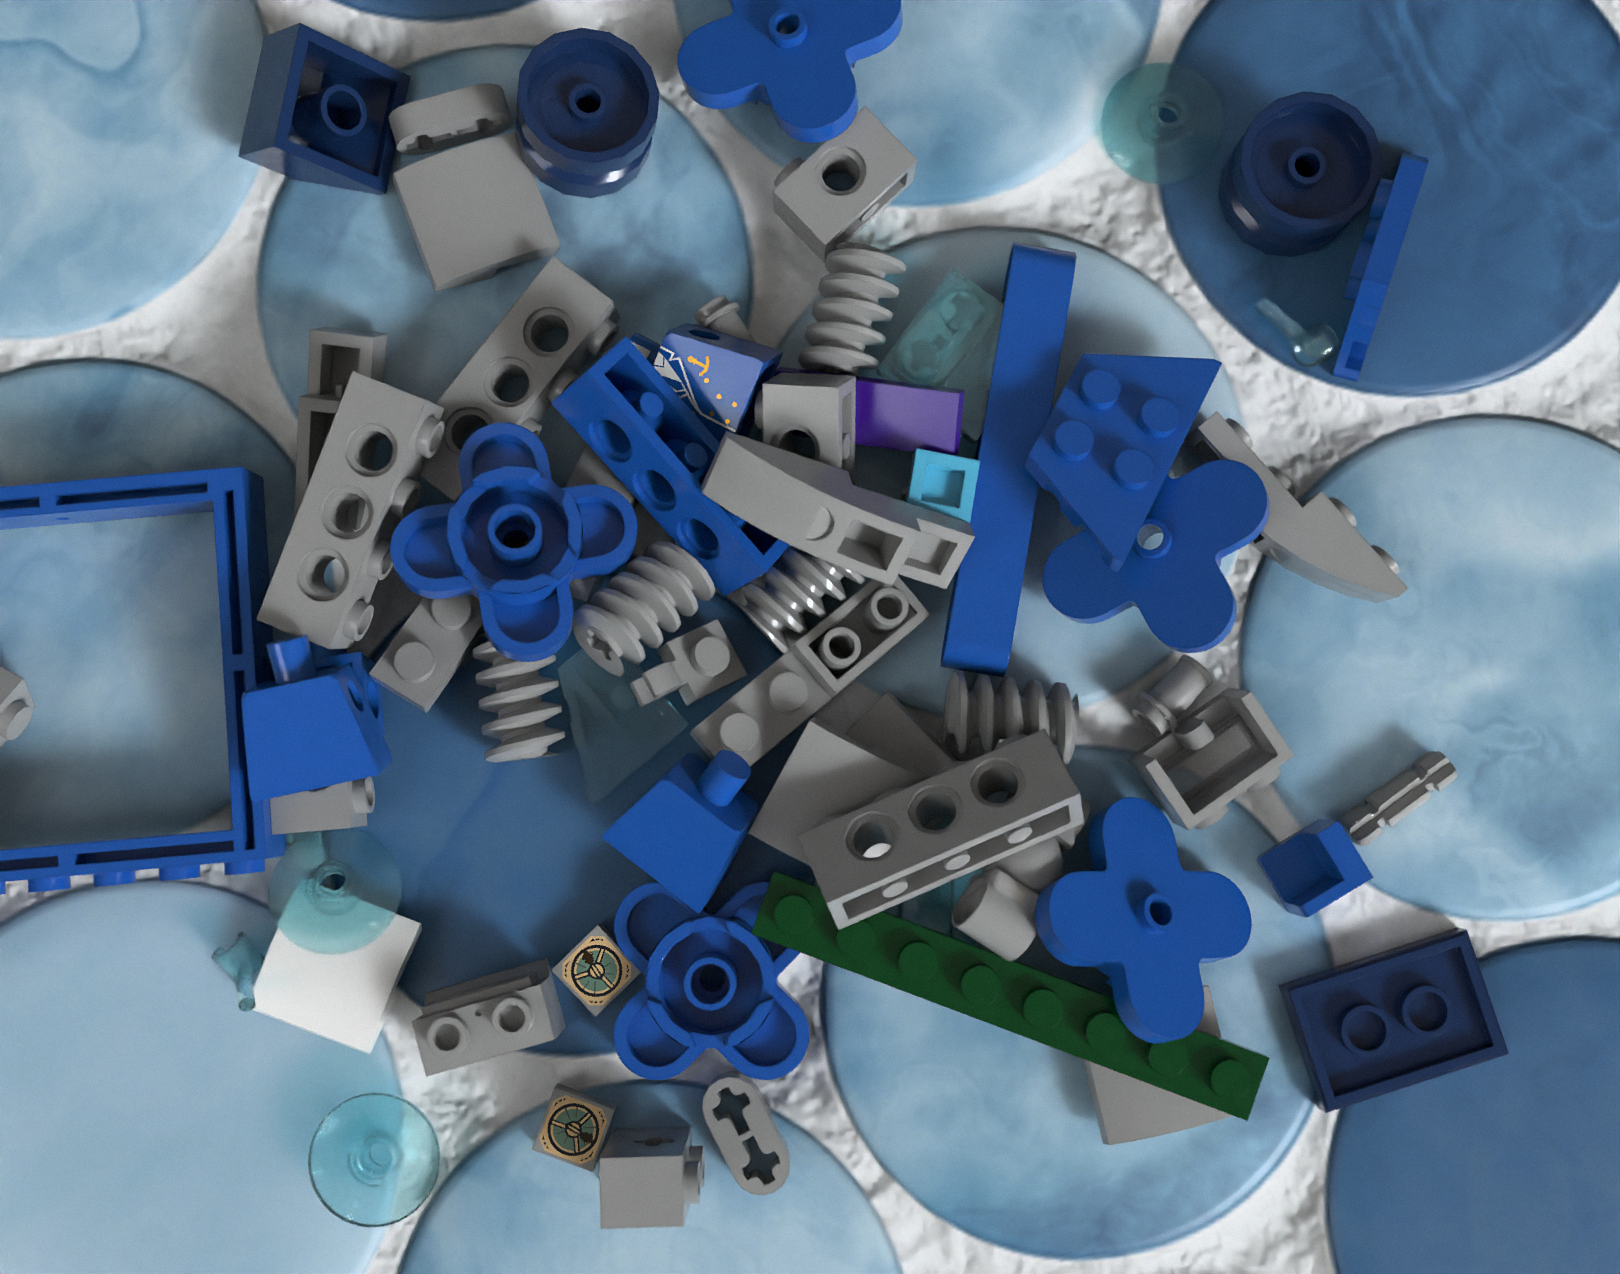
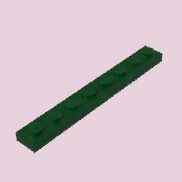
[751,869,1269,1121]

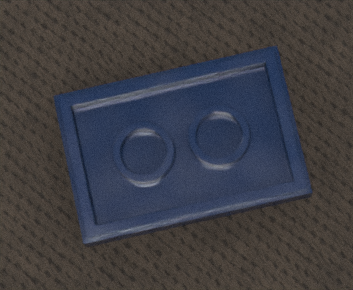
[1278,928,1509,1113]

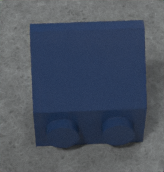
[238,23,411,195]

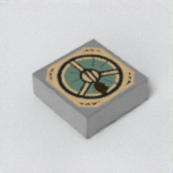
[551,923,641,1017]
[532,1083,618,1172]

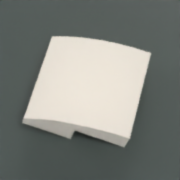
[248,878,422,1055]

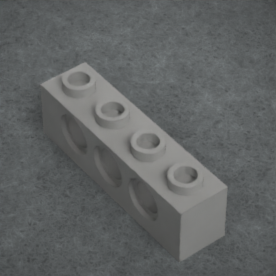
[419,256,620,502]
[256,371,445,649]
[798,728,1084,930]

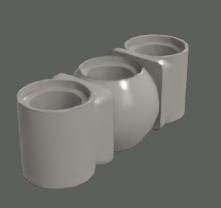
[952,792,1090,961]

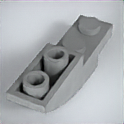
[1184,411,1408,603]
[701,431,975,589]
[369,537,528,713]
[690,576,931,767]

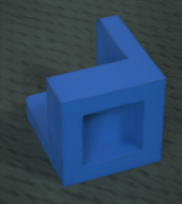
[1257,819,1374,918]

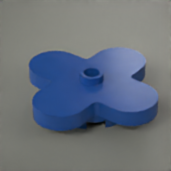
[677,0,903,143]
[390,423,638,662]
[1042,459,1270,653]
[1035,797,1252,1044]
[613,880,810,1080]

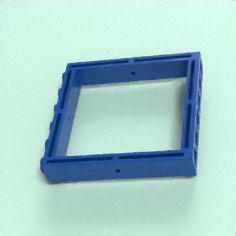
[0,466,287,895]

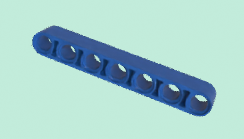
[940,242,1076,678]

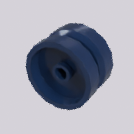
[515,28,660,198]
[1218,91,1382,257]

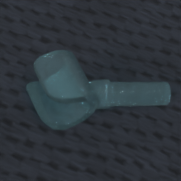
[1255,296,1340,367]
[211,931,265,1011]

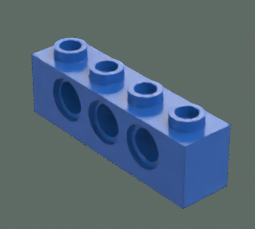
[551,336,790,596]

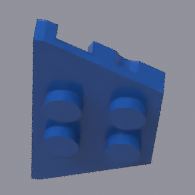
[1332,153,1429,382]
[1025,353,1222,573]

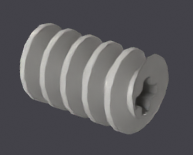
[798,242,906,376]
[572,540,716,677]
[736,547,866,653]
[472,633,565,763]
[942,671,1079,765]

